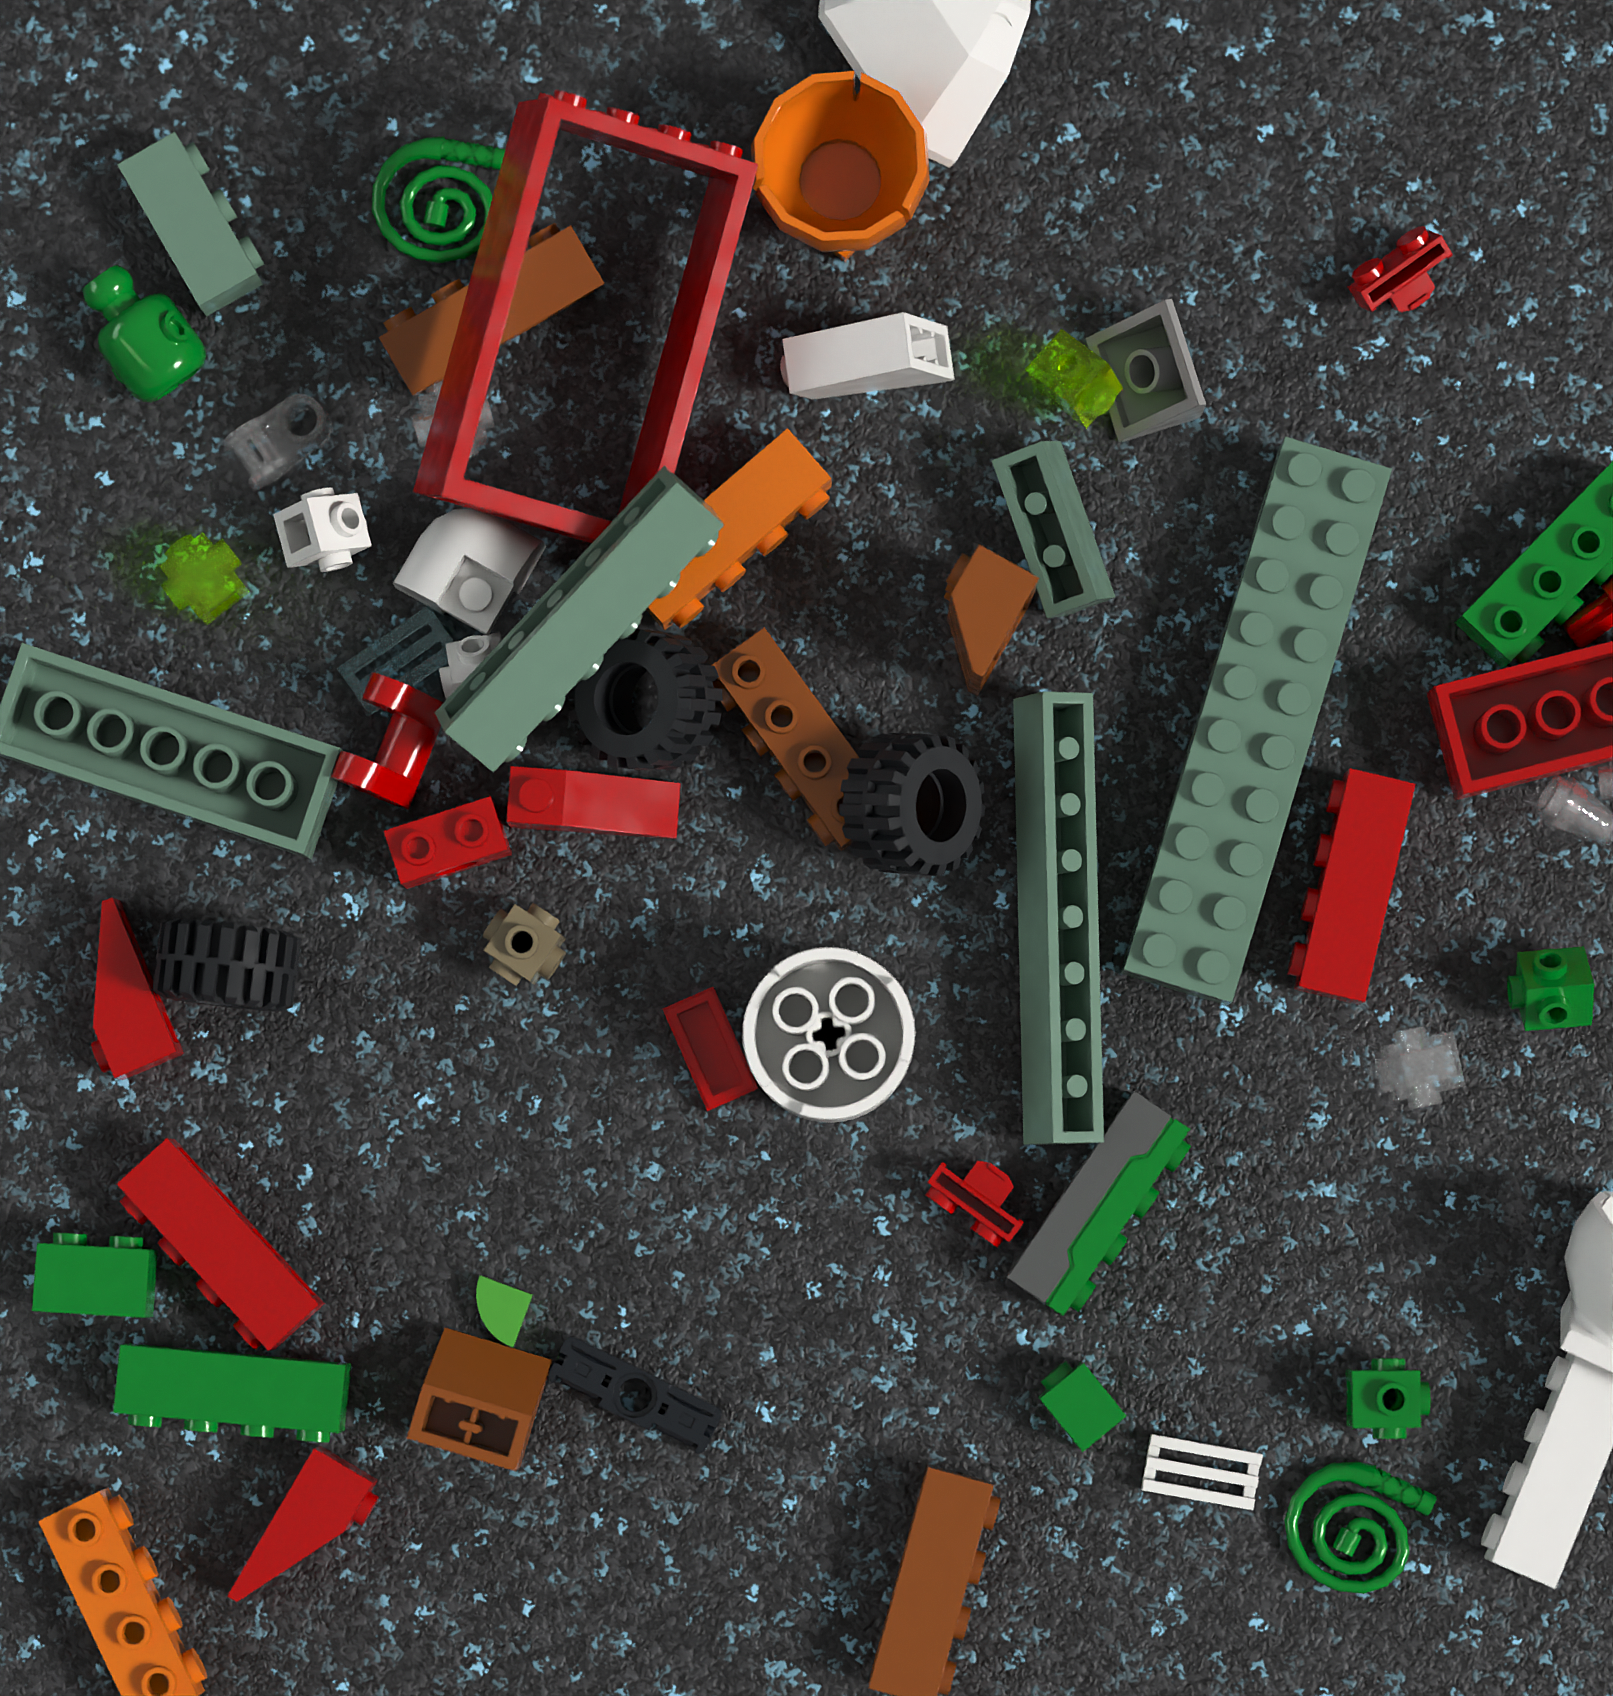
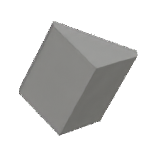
[1086,299,1206,442]

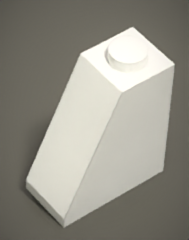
[780,312,954,399]

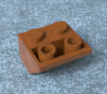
[407,1327,553,1471]

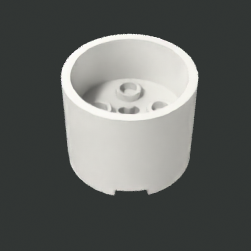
[743,948,915,1123]

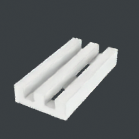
[1141,1434,1263,1510]

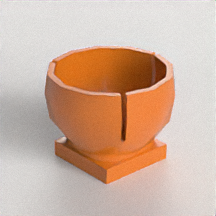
[751,71,930,262]

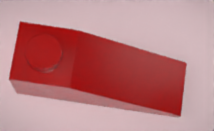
[506,766,681,839]
[91,897,184,1080]
[227,1446,379,1602]

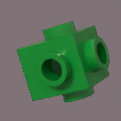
[1507,946,1594,1031]
[1346,1358,1431,1439]

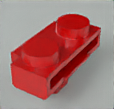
[1348,226,1452,312]
[925,1161,1024,1248]

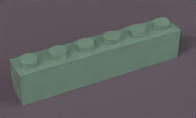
[435,466,724,772]

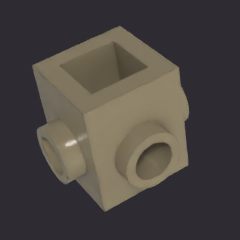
[483,903,566,986]

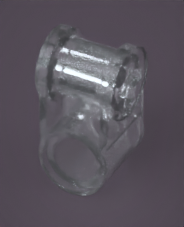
[222,394,333,490]

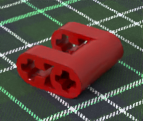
[331,672,443,810]

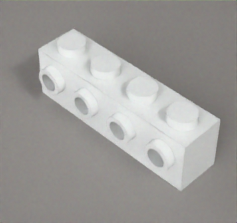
[1481,1352,1613,1588]

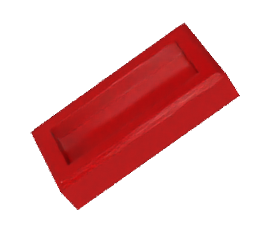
[662,987,758,1111]

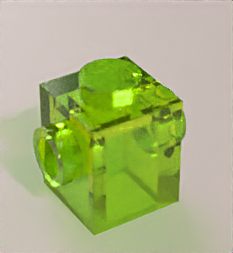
[1025,329,1123,429]
[159,532,250,625]

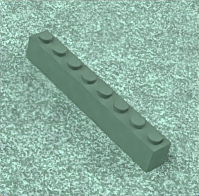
[1013,691,1104,1145]

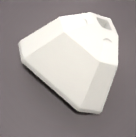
[818,0,1031,168]

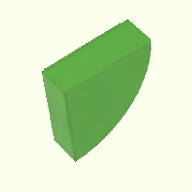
[476,1275,533,1347]

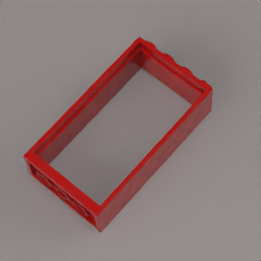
[413,91,758,543]

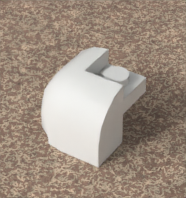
[393,509,546,636]

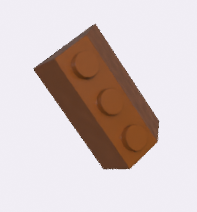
[944,545,1039,697]

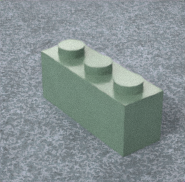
[117,132,264,317]
[992,441,1116,618]

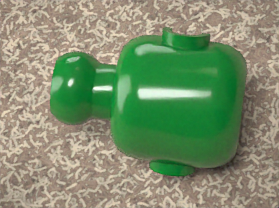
[83,265,206,402]

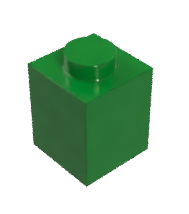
[1038,1360,1126,1452]

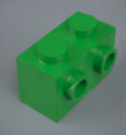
[32,1232,158,1318]

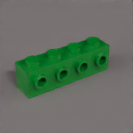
[1455,461,1613,669]
[113,1343,351,1443]

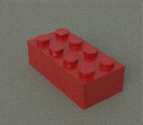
[1427,641,1613,801]

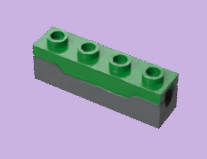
[1005,1091,1191,1316]

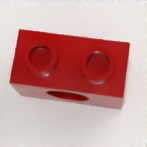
[384,796,512,889]

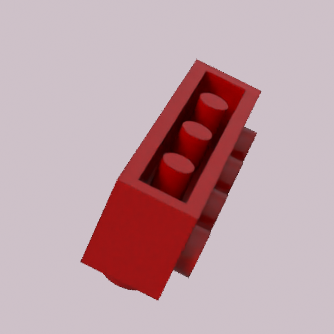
[1288,768,1416,1005]
[117,1138,325,1351]

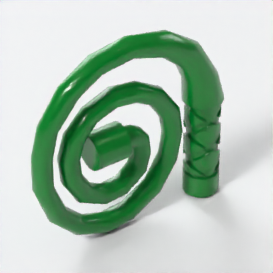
[372,136,506,263]
[1284,1461,1437,1594]

